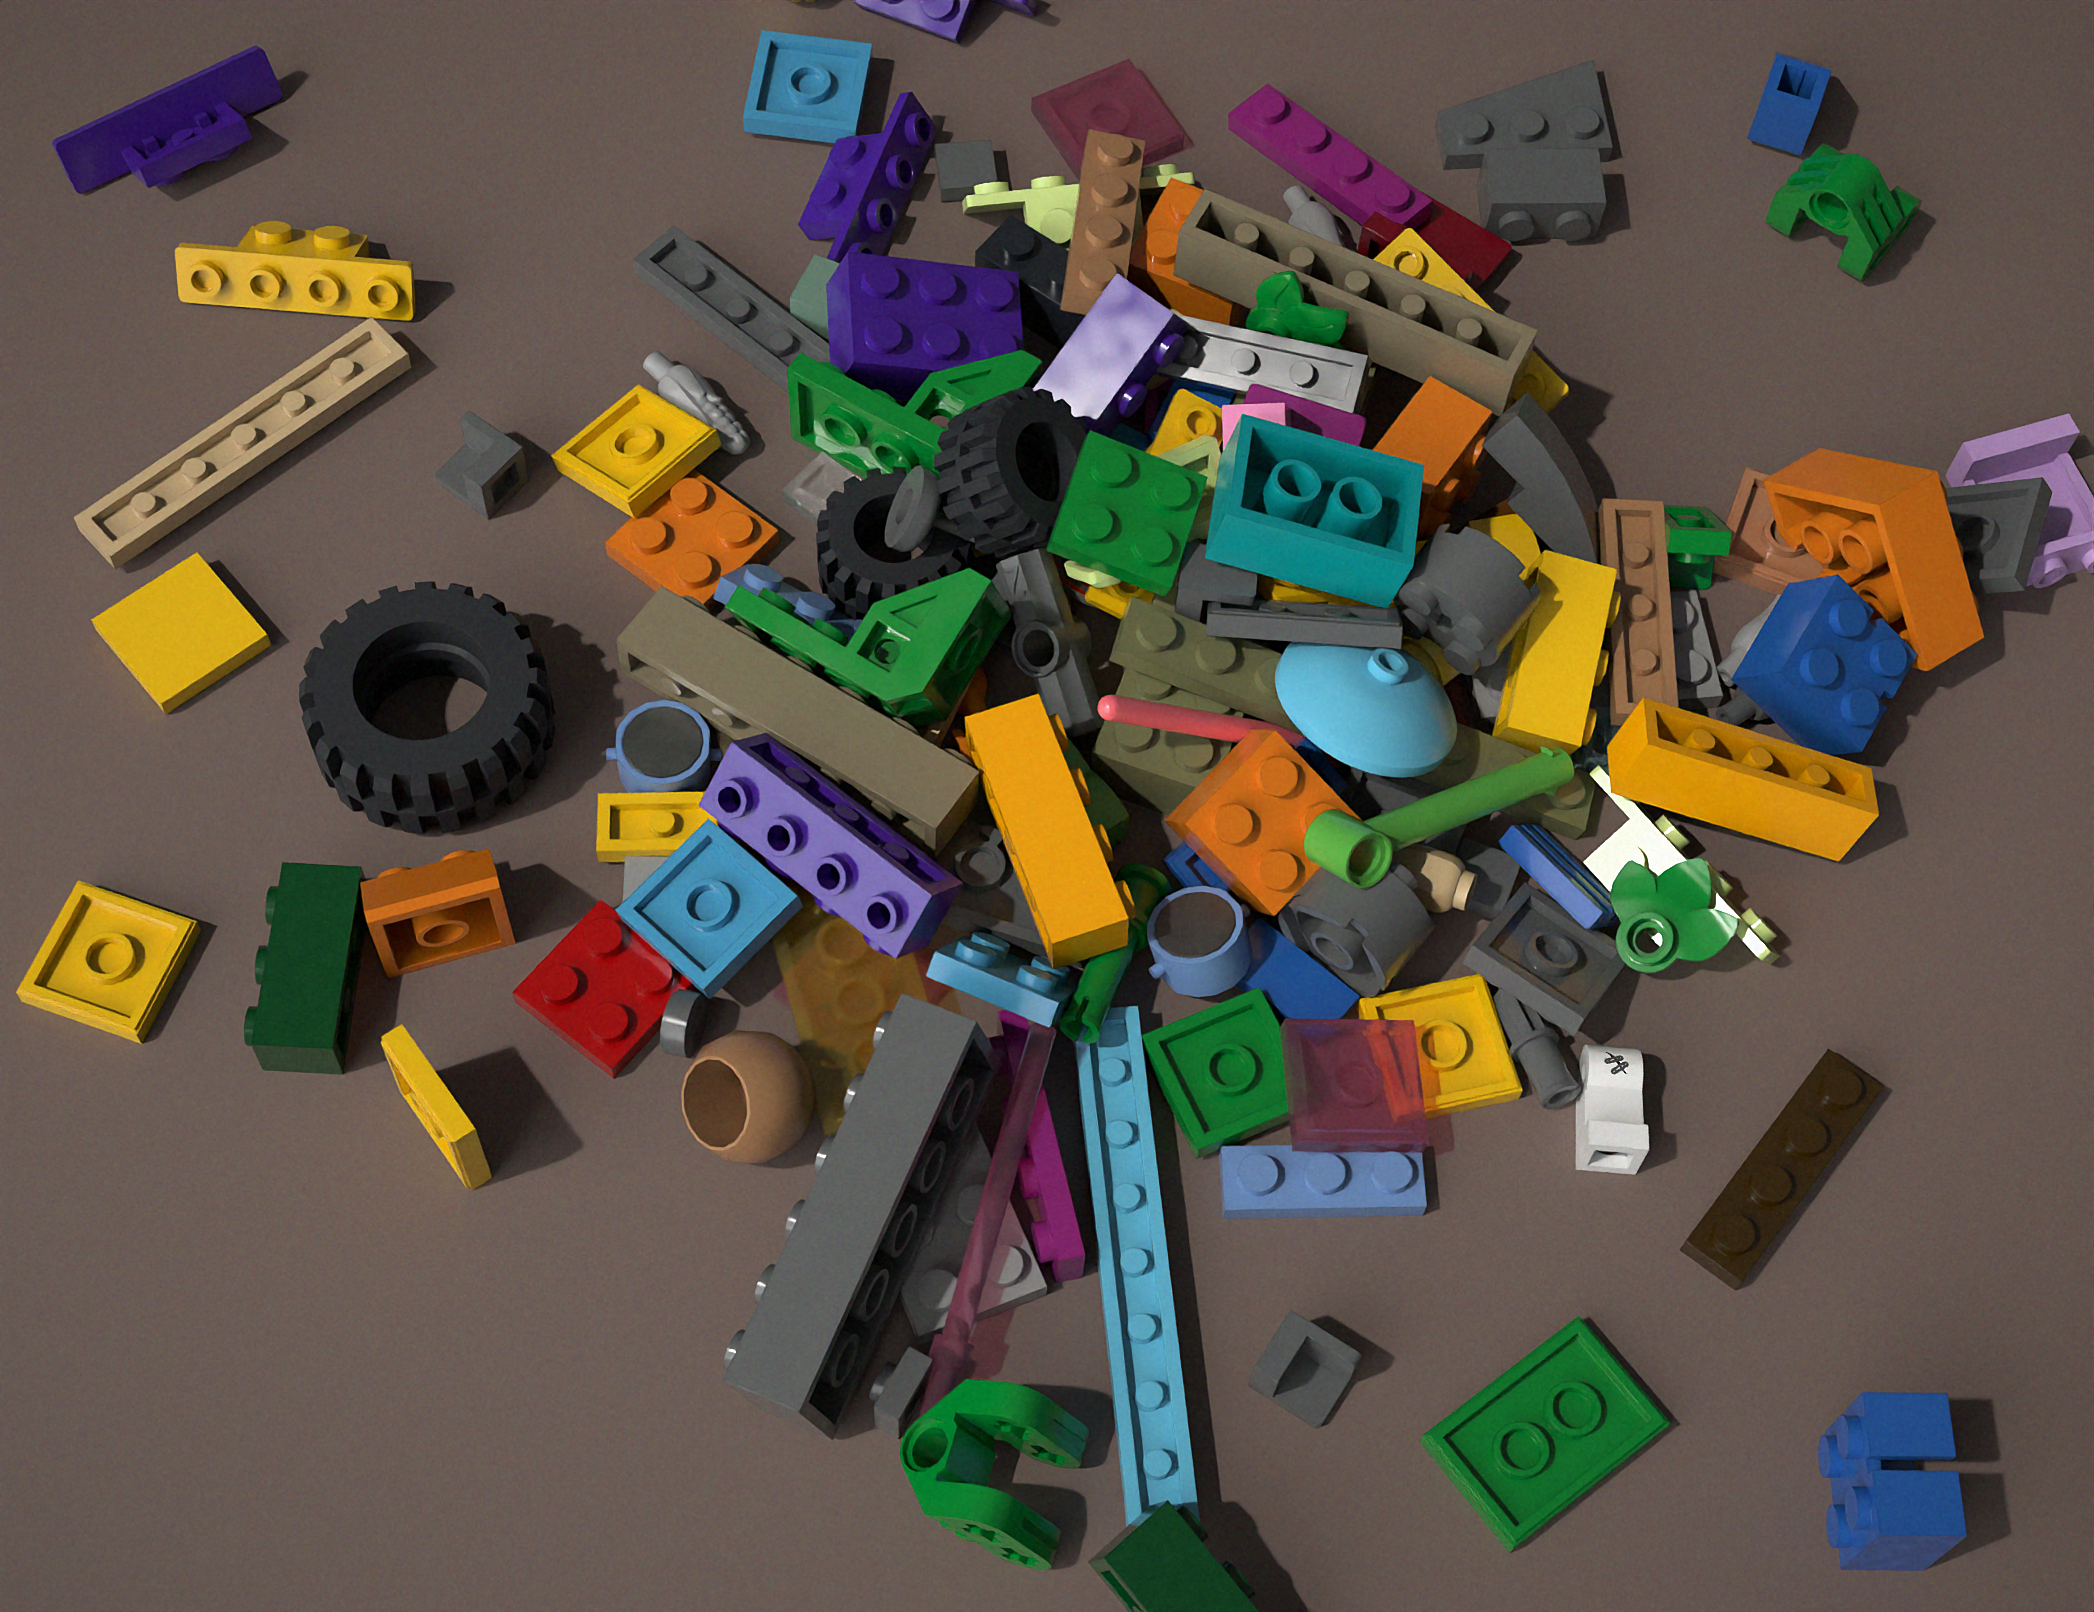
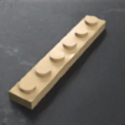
[74,317,411,570]

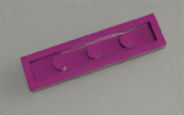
[1228,83,1433,230]
[987,1010,1086,1283]

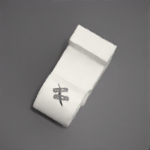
[1576,1044,1649,1175]

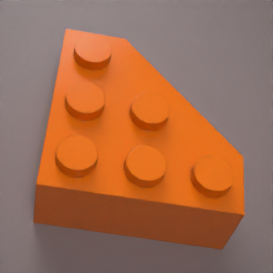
[1763,448,1984,671]

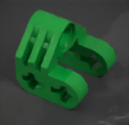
[1765,143,1922,282]
[899,1379,1090,1570]

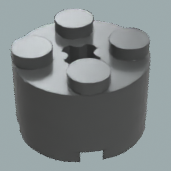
[1393,524,1541,675]
[1278,861,1435,997]

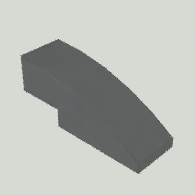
[1482,392,1601,565]

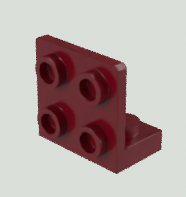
[1357,191,1512,294]

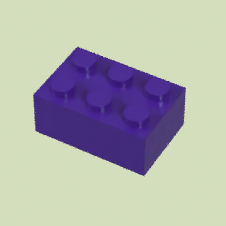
[826,251,1024,401]

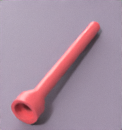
[1098,695,1342,768]

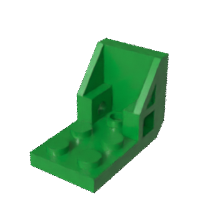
[787,350,1042,479]
[725,568,1012,729]

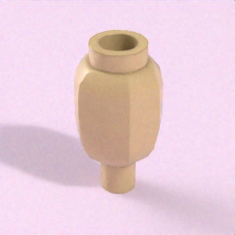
[1392,844,1477,913]

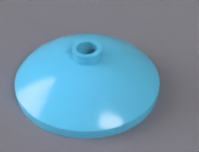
[1275,641,1457,778]

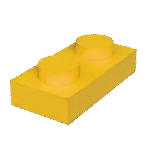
[596,791,718,862]

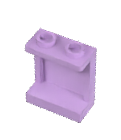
[1945,413,2094,588]

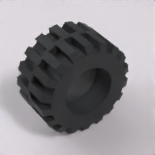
[934,387,1087,559]
[816,466,971,620]

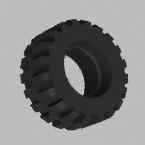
[299,581,555,834]

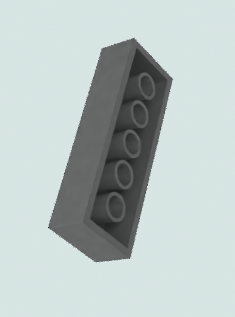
[723,993,1002,1440]

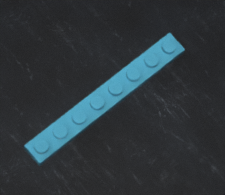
[1073,1006,1200,1527]

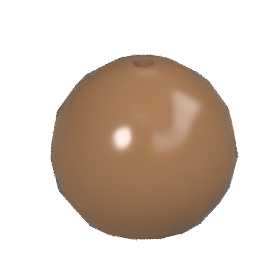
[681,1030,816,1164]

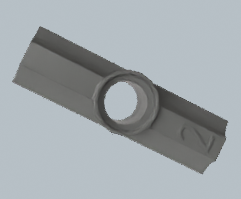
[996,547,1105,739]

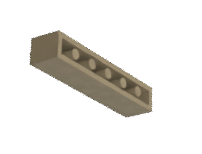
[1173,188,1538,416]
[616,586,979,859]

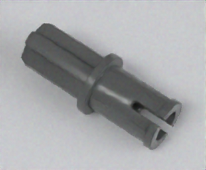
[1492,988,1580,1109]

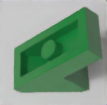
[1664,505,1732,590]

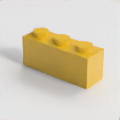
[1492,550,1621,756]

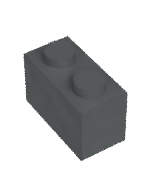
[1476,148,1607,241]

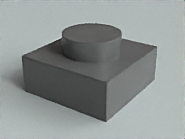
[869,1346,933,1439]

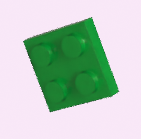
[1046,430,1208,597]
[1141,987,1319,1159]

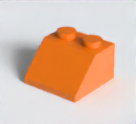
[360,848,516,979]

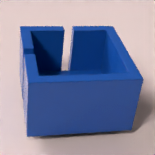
[1731,575,1918,755]
[1818,1392,1967,1571]

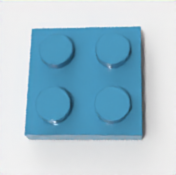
[743,30,873,143]
[615,818,803,999]
[926,932,1079,1028]

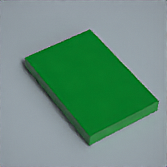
[1419,1316,1671,1553]

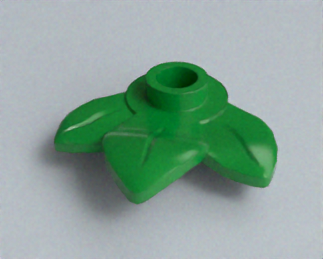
[1246,271,1349,351]
[1610,858,1739,974]

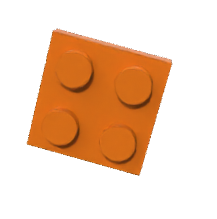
[605,469,779,611]

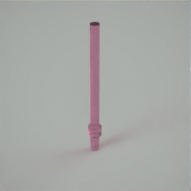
[918,1023,1057,1419]

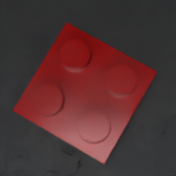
[512,899,698,1079]

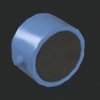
[606,700,722,793]
[1147,886,1252,997]

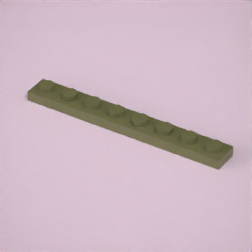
[1109,596,1596,840]

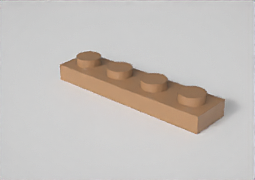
[1060,129,1145,315]
[1598,498,1679,726]

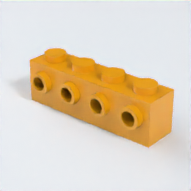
[965,693,1136,970]
[1607,697,1879,862]

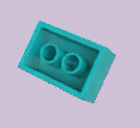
[1205,414,1424,609]

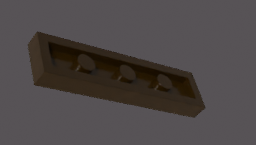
[1680,1048,1884,1291]

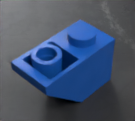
[1747,51,1831,155]

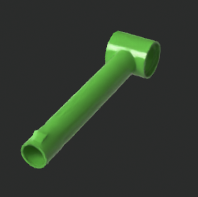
[1304,747,1574,889]

